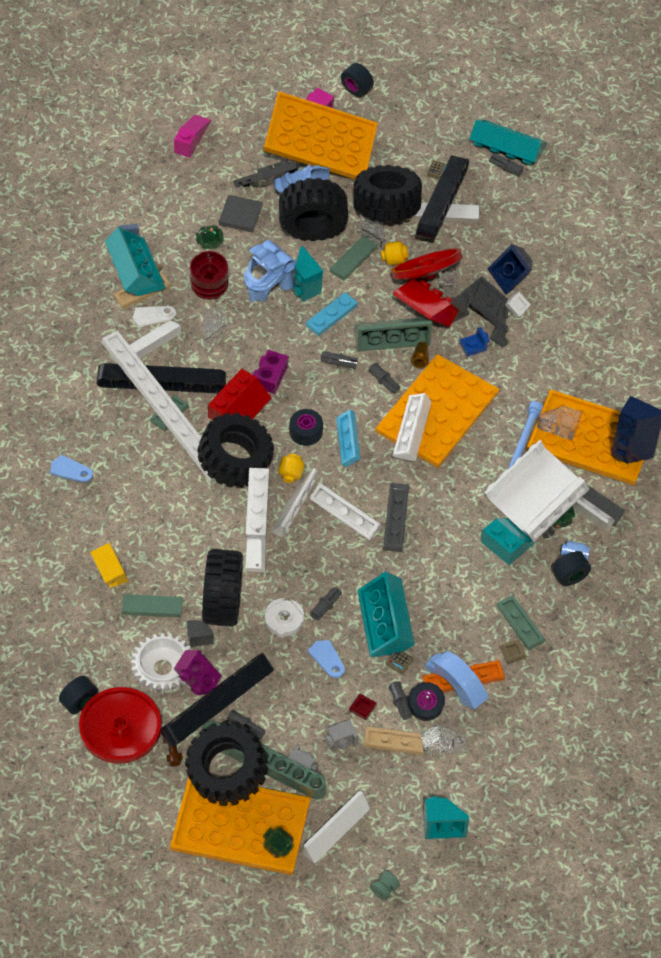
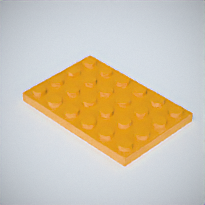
[263,91,378,180]
[375,354,500,468]
[526,389,644,486]
[170,777,311,875]

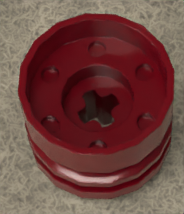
[190,251,229,300]

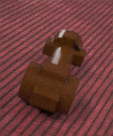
[162,736,182,767]

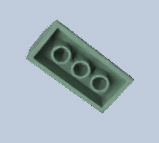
[354,317,432,352]

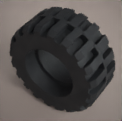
[354,165,422,223]
[279,178,348,241]
[197,413,274,488]
[202,549,243,627]
[185,722,268,806]

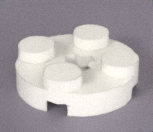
[265,598,304,638]

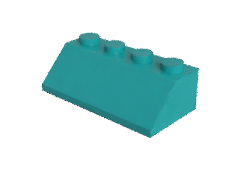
[469,119,547,165]
[105,226,166,296]
[357,571,415,657]

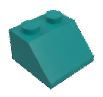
[292,246,323,302]
[481,518,536,565]
[423,796,469,839]

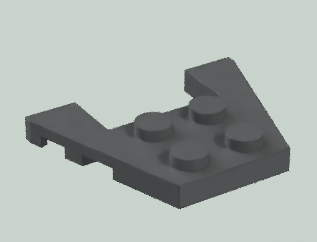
[233,160,299,187]
[450,276,508,348]

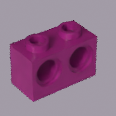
[253,349,289,394]
[174,650,222,695]

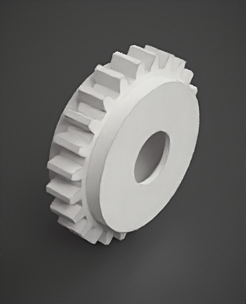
[131,633,191,694]

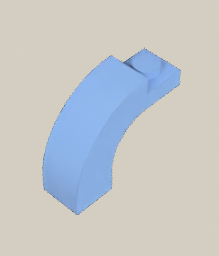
[424,651,489,709]

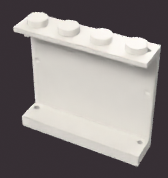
[484,440,589,542]
[245,468,269,572]

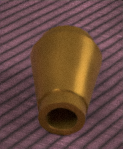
[411,341,429,369]

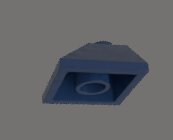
[487,244,533,295]

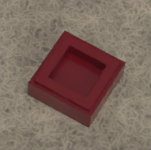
[349,693,377,721]

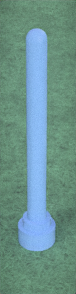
[508,401,543,469]

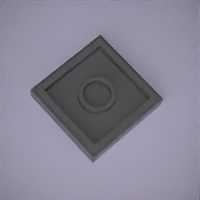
[219,195,263,233]

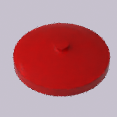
[391,248,463,279]
[79,687,161,764]

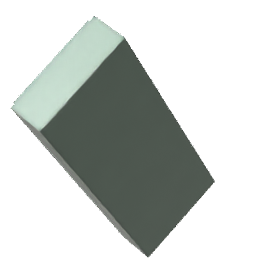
[330,236,377,281]
[122,594,183,618]
[496,595,545,651]

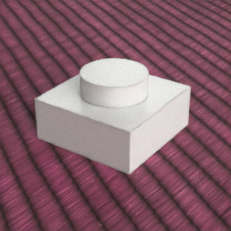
[505,292,531,318]

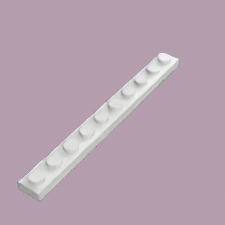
[101,331,215,482]

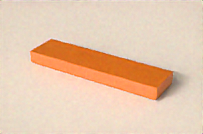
[422,660,505,692]

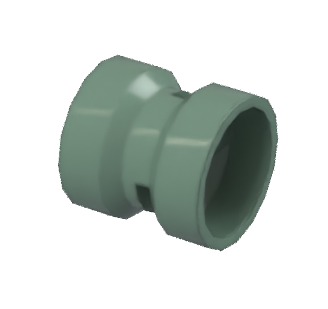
[370,871,400,901]

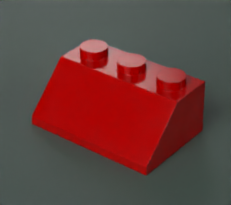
[393,279,459,327]
[208,368,272,420]

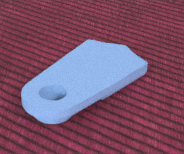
[50,455,93,483]
[308,640,345,678]

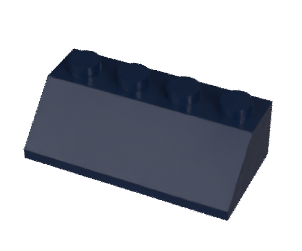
[611,396,661,463]

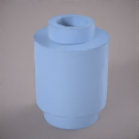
[560,540,590,560]

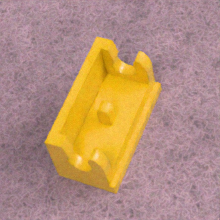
[90,542,129,588]

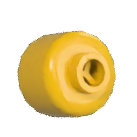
[381,241,409,266]
[278,454,305,483]

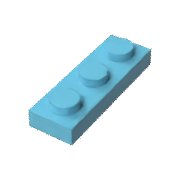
[306,292,358,336]
[336,410,361,467]

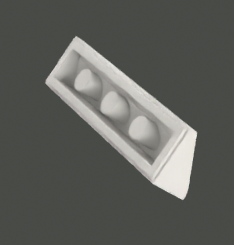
[407,203,479,223]
[111,320,181,364]
[393,393,431,461]
[271,468,317,537]
[309,483,383,540]
[572,497,615,532]
[303,791,370,863]

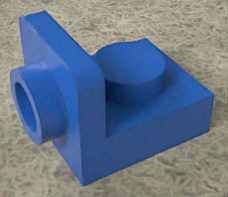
[459,327,489,357]

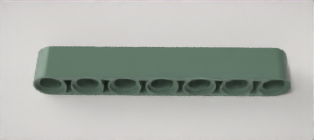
[202,721,327,800]

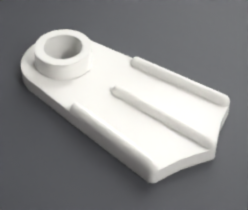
[132,306,176,327]

